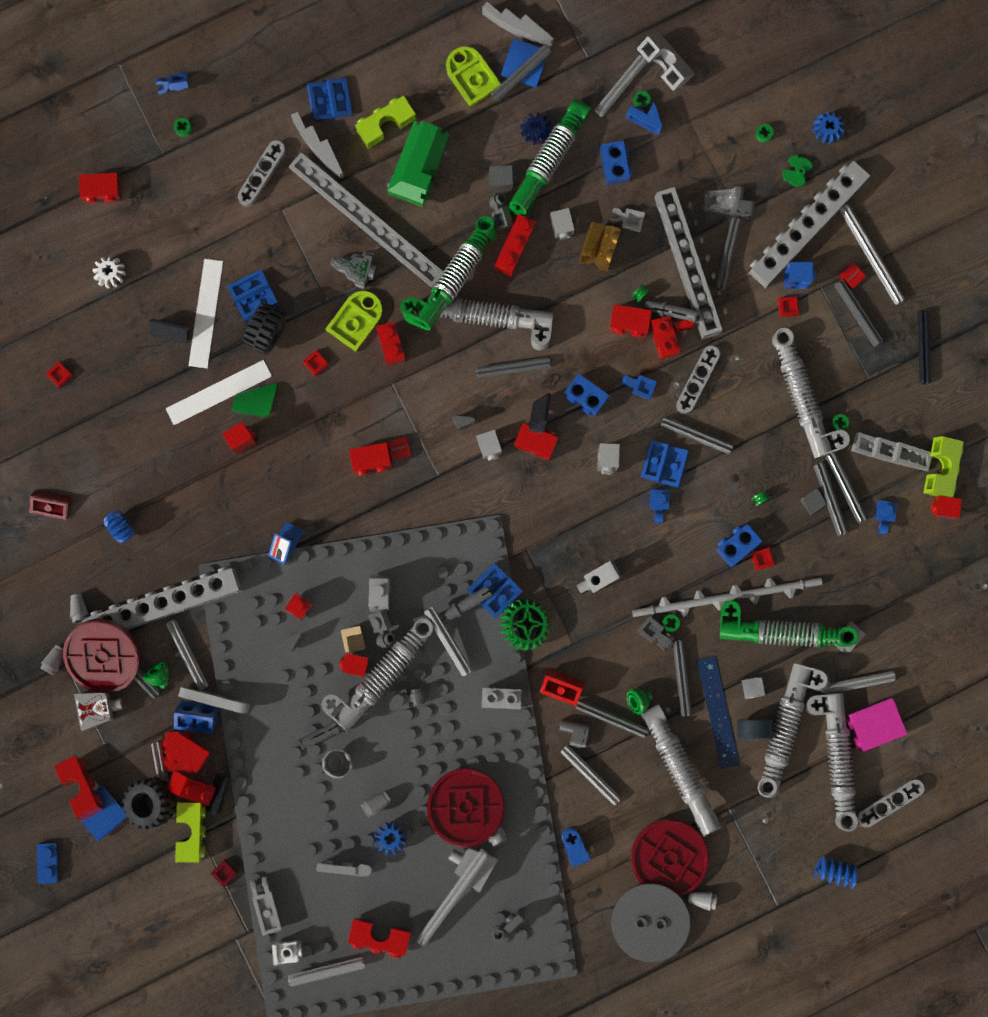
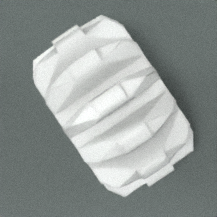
[93,256,126,289]

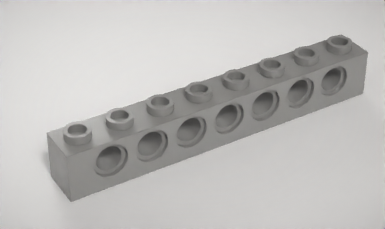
[749,161,870,288]
[655,187,722,340]
[86,566,242,630]

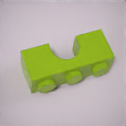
[355,96,416,149]
[923,436,963,498]
[175,802,206,862]

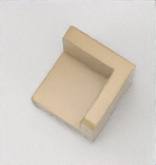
[341,626,365,653]

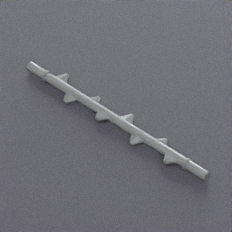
[632,577,822,617]

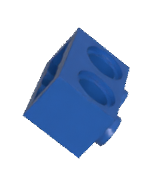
[600,141,633,186]
[784,262,816,289]
[564,373,609,416]
[716,524,762,567]
[174,700,218,734]

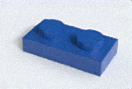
[37,843,59,884]

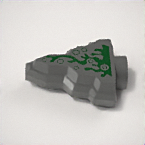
[330,252,377,290]

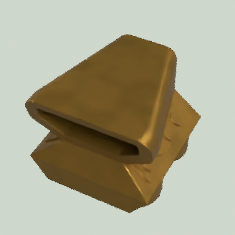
[579,222,621,271]

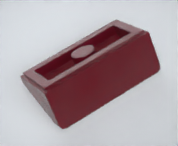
[29,490,71,520]

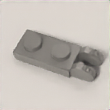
[316,860,372,877]
[250,877,282,935]

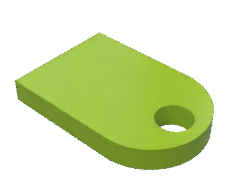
[446,47,501,108]
[325,291,382,352]

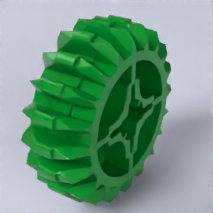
[499,598,551,651]

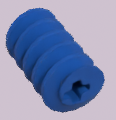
[814,856,858,890]

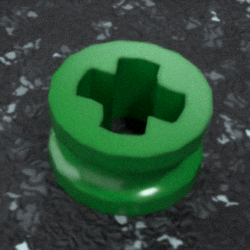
[633,91,650,109]
[174,118,192,137]
[755,124,773,143]
[632,284,650,303]
[830,414,849,431]
[751,490,771,506]
[662,614,680,632]

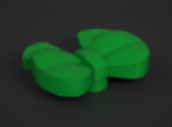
[782,155,812,187]

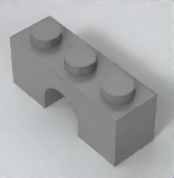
[637,32,695,91]

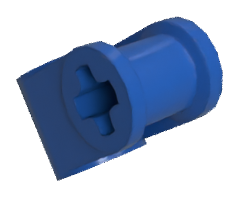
[562,828,591,868]

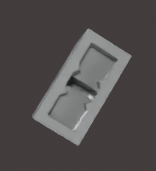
[597,443,620,475]
[482,688,521,709]

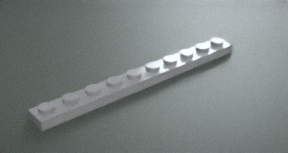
[289,153,444,288]

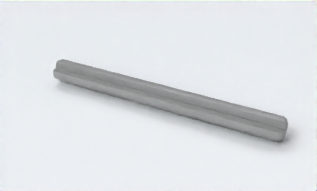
[840,204,905,305]
[416,849,489,946]

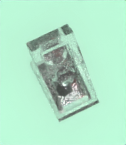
[703,189,740,214]

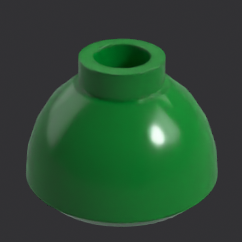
[144,662,170,688]
[627,688,653,715]

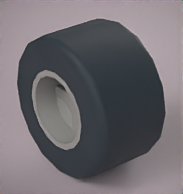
[738,719,772,739]

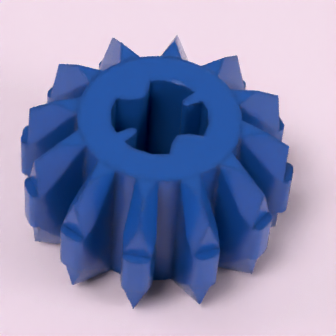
[813,111,845,144]
[104,510,135,543]
[374,822,407,855]

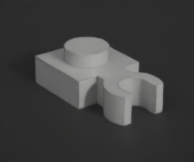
[610,208,645,232]

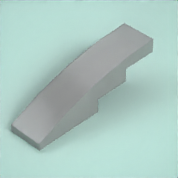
[482,2,554,47]
[291,112,344,179]
[851,432,932,471]

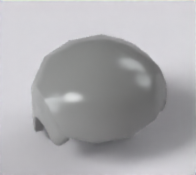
[322,749,353,778]

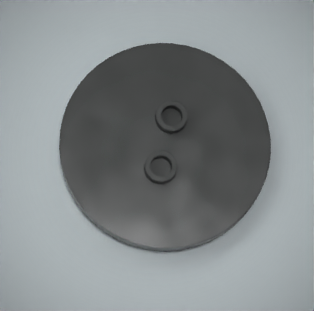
[611,883,690,962]

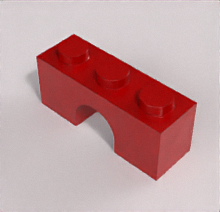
[495,214,536,277]
[54,756,103,821]
[348,917,411,958]

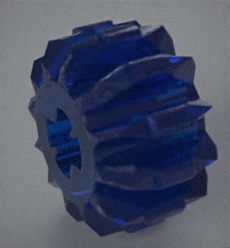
[520,112,552,145]

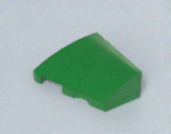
[232,383,278,419]

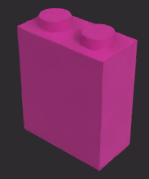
[846,698,907,751]

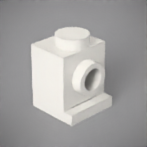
[272,940,302,965]

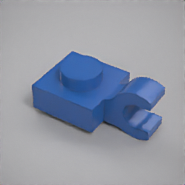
[155,72,189,94]
[621,375,657,400]
[649,489,670,524]
[874,500,898,535]

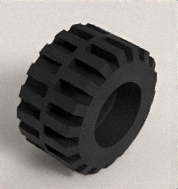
[244,302,286,355]
[122,777,177,830]

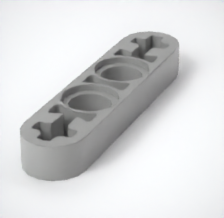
[238,140,285,207]
[676,346,720,414]
[178,686,251,714]
[856,779,924,828]

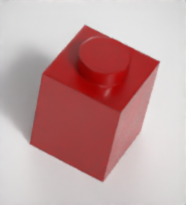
[930,496,962,519]
[284,593,313,621]
[339,653,370,677]

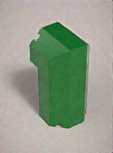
[387,121,450,207]

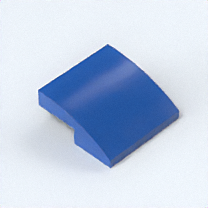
[501,39,548,88]
[307,78,352,122]
[227,269,279,322]
[640,440,690,488]
[466,562,523,619]
[81,784,126,842]

